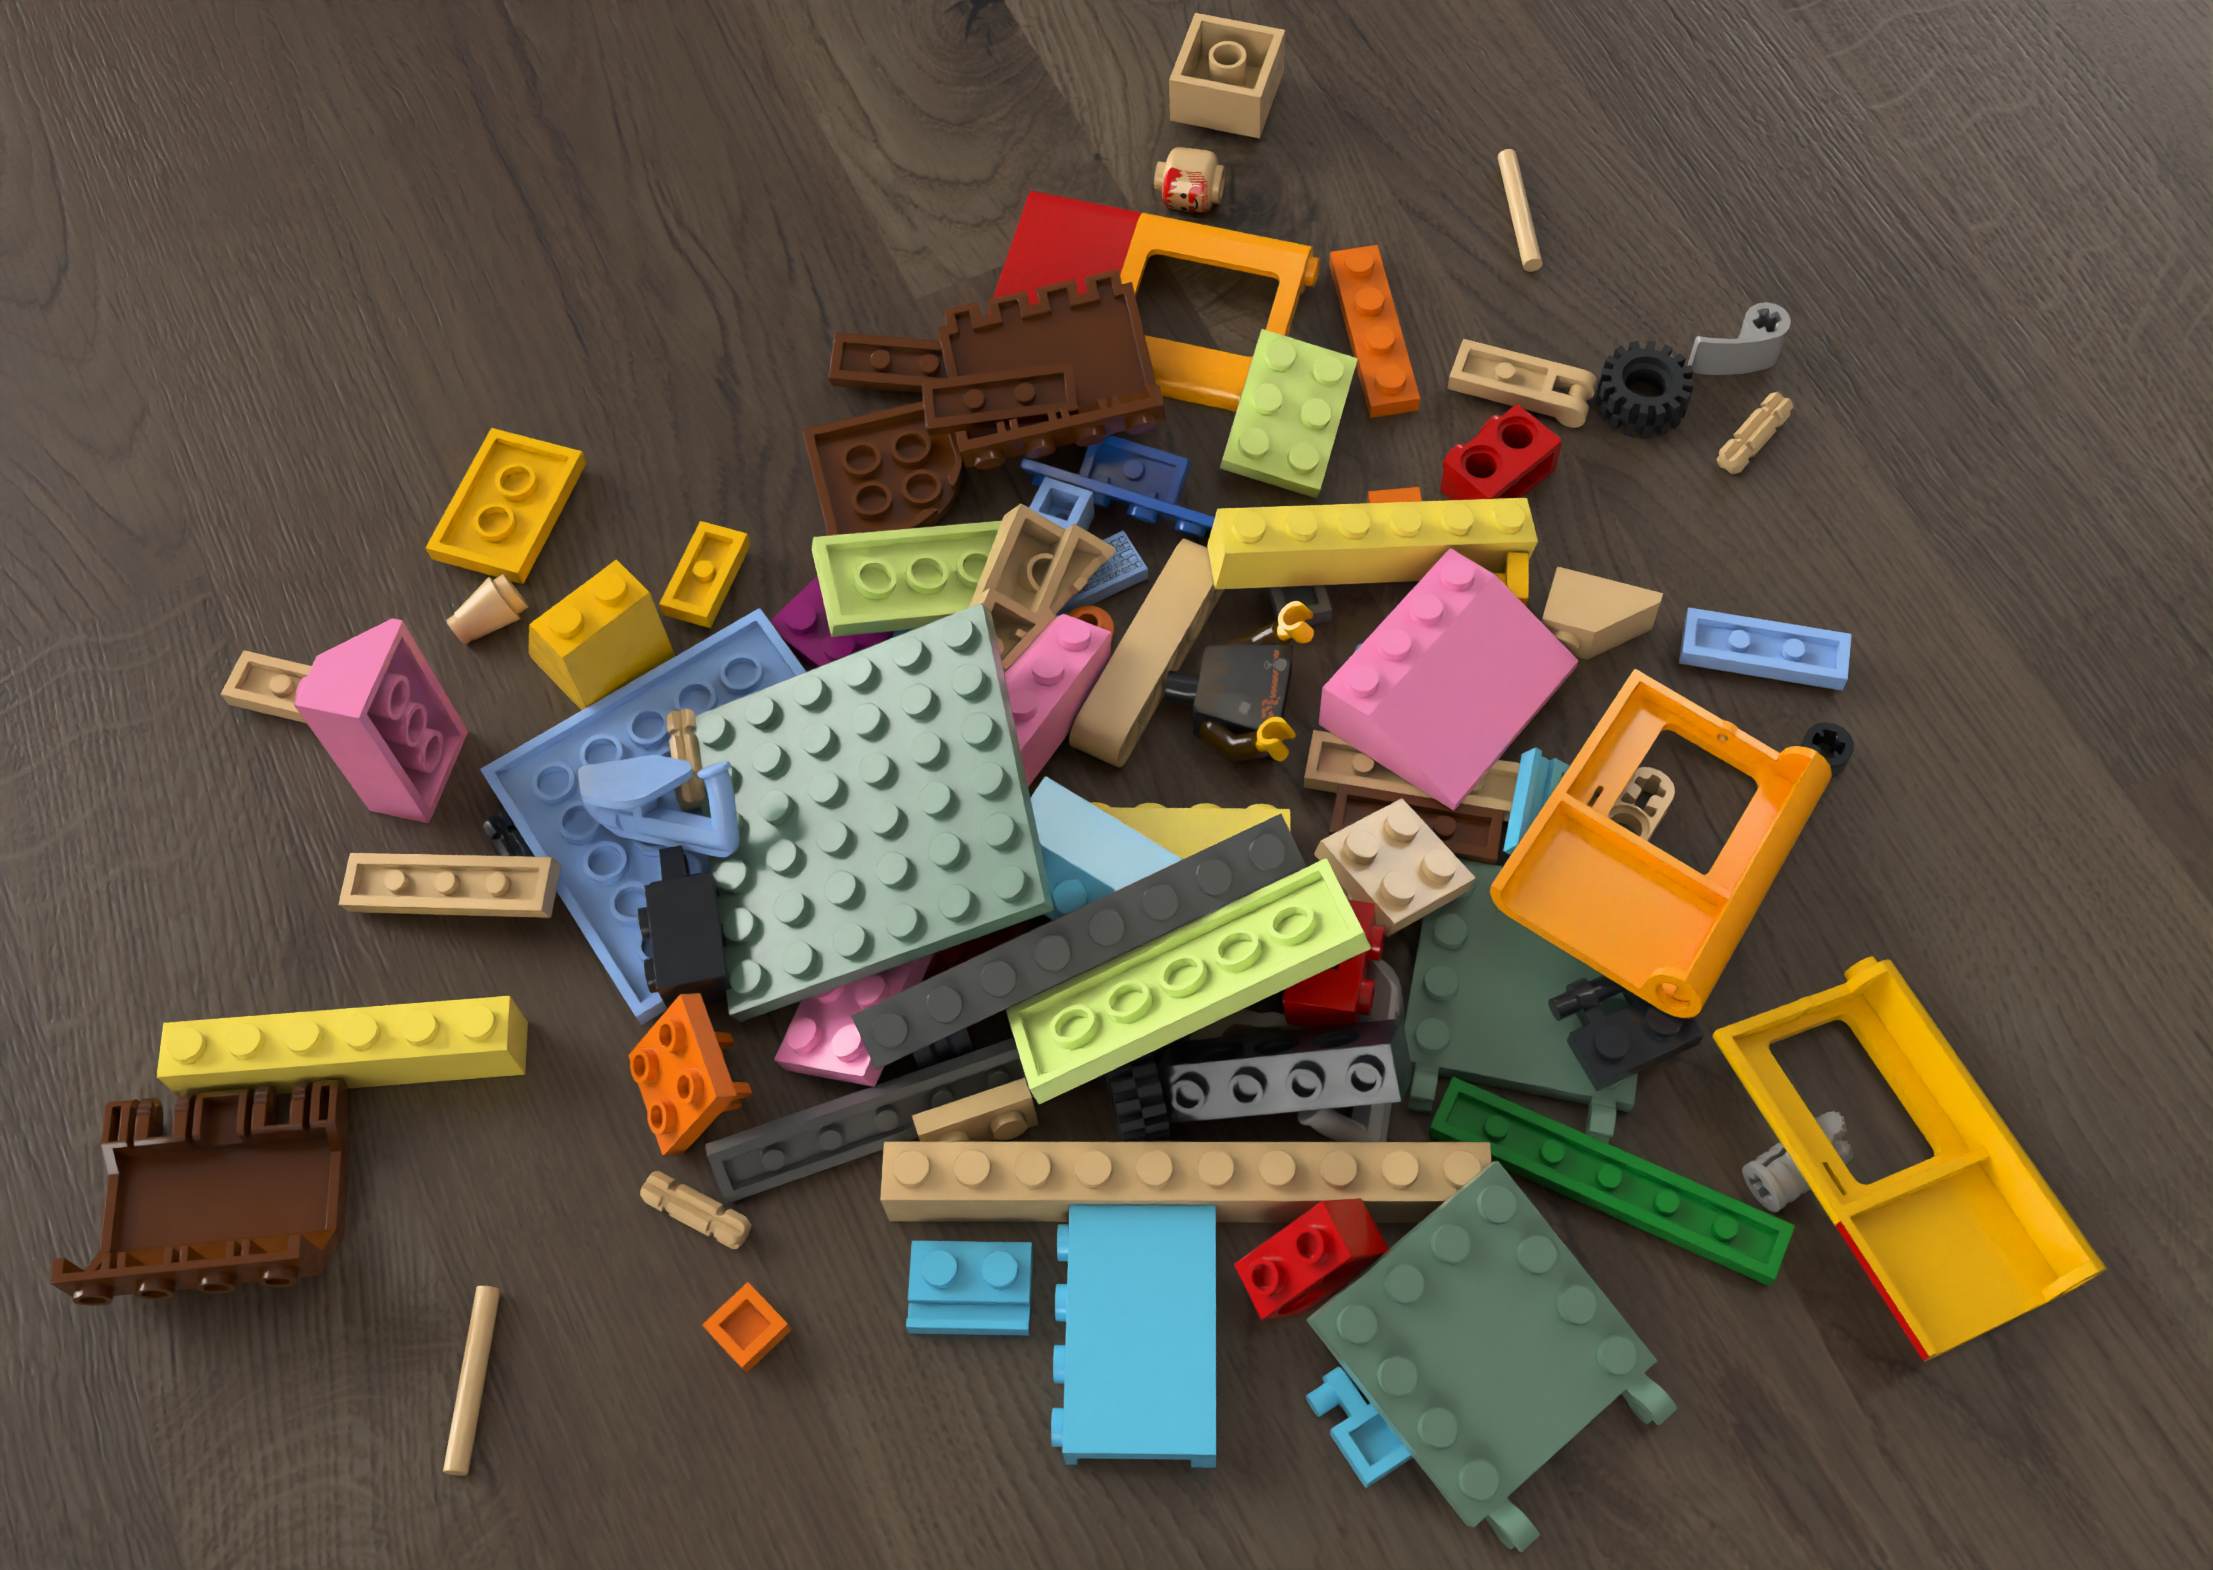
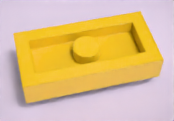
[659,521,751,628]

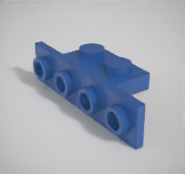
[1020,435,1215,539]

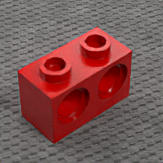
[1440,404,1562,500]
[1234,1198,1389,1320]

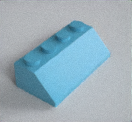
[1030,776,1234,958]

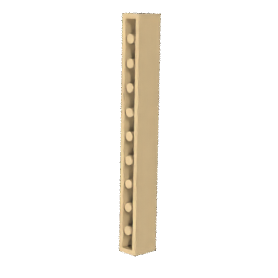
[880,1142,1491,1223]

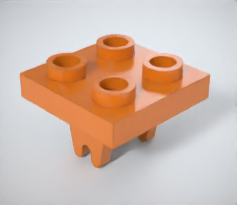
[628,993,753,1156]

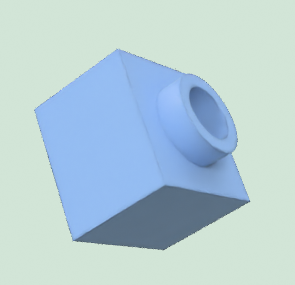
[1029,477,1095,531]

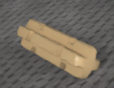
[1717,392,1793,474]
[666,708,705,812]
[640,1171,752,1249]

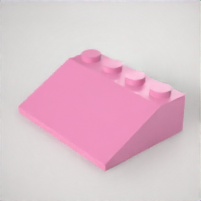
[1319,548,1578,811]

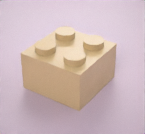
[1169,13,1285,139]

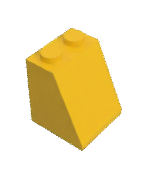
[529,559,675,710]

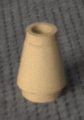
[446,574,529,645]

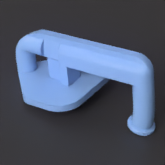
[577,755,740,857]

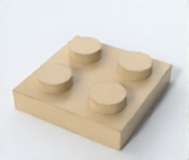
[1314,798,1476,937]

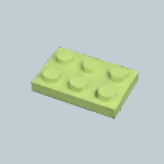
[1219,329,1358,498]

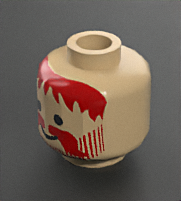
[1154,147,1226,214]

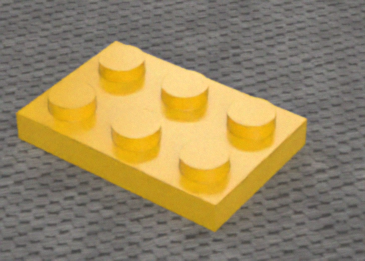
[425,428,587,584]

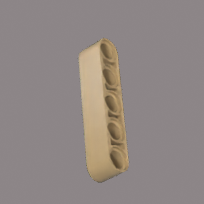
[1069,539,1224,768]

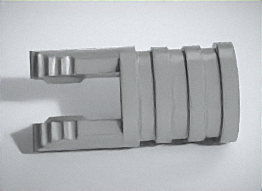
[1742,1111,1854,1212]

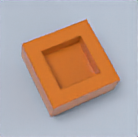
[702,1282,792,1374]

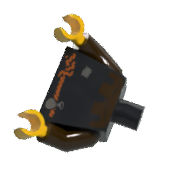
[1165,601,1314,763]

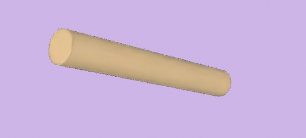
[1497,149,1543,272]
[443,1286,501,1476]

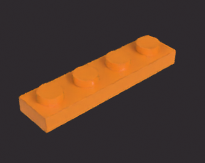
[1329,245,1420,418]

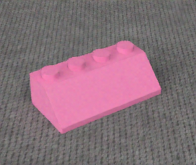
[1004,614,1111,787]
[294,618,468,824]

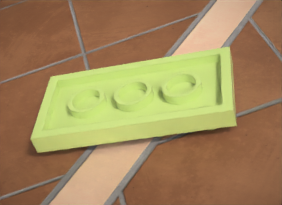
[812,521,1002,637]

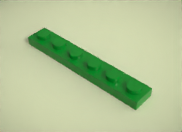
[1428,1077,1795,1286]

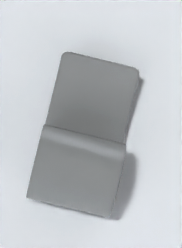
[1688,302,1791,375]

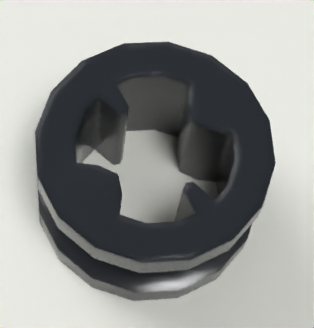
[1800,722,1854,777]

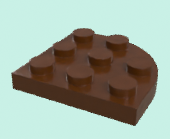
[802,401,964,536]

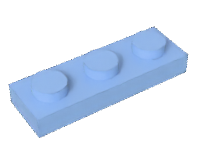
[1679,607,1852,691]

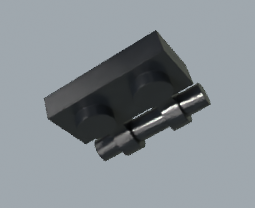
[1548,975,1704,1092]

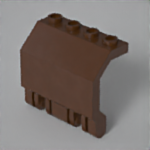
[50,1078,350,1306]

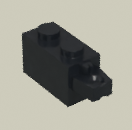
[638,845,732,1009]

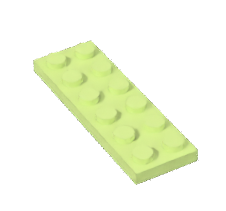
[1006,858,1371,1104]

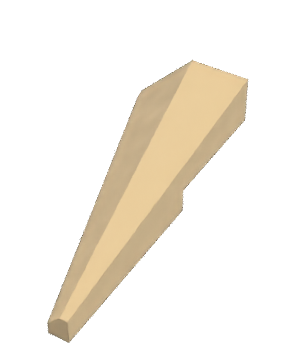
[969,504,1116,672]

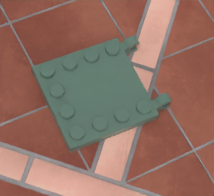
[1404,858,1638,1144]
[1306,1161,1678,1552]

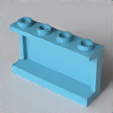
[1051,1204,1216,1468]

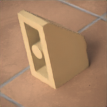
[1541,566,1663,660]

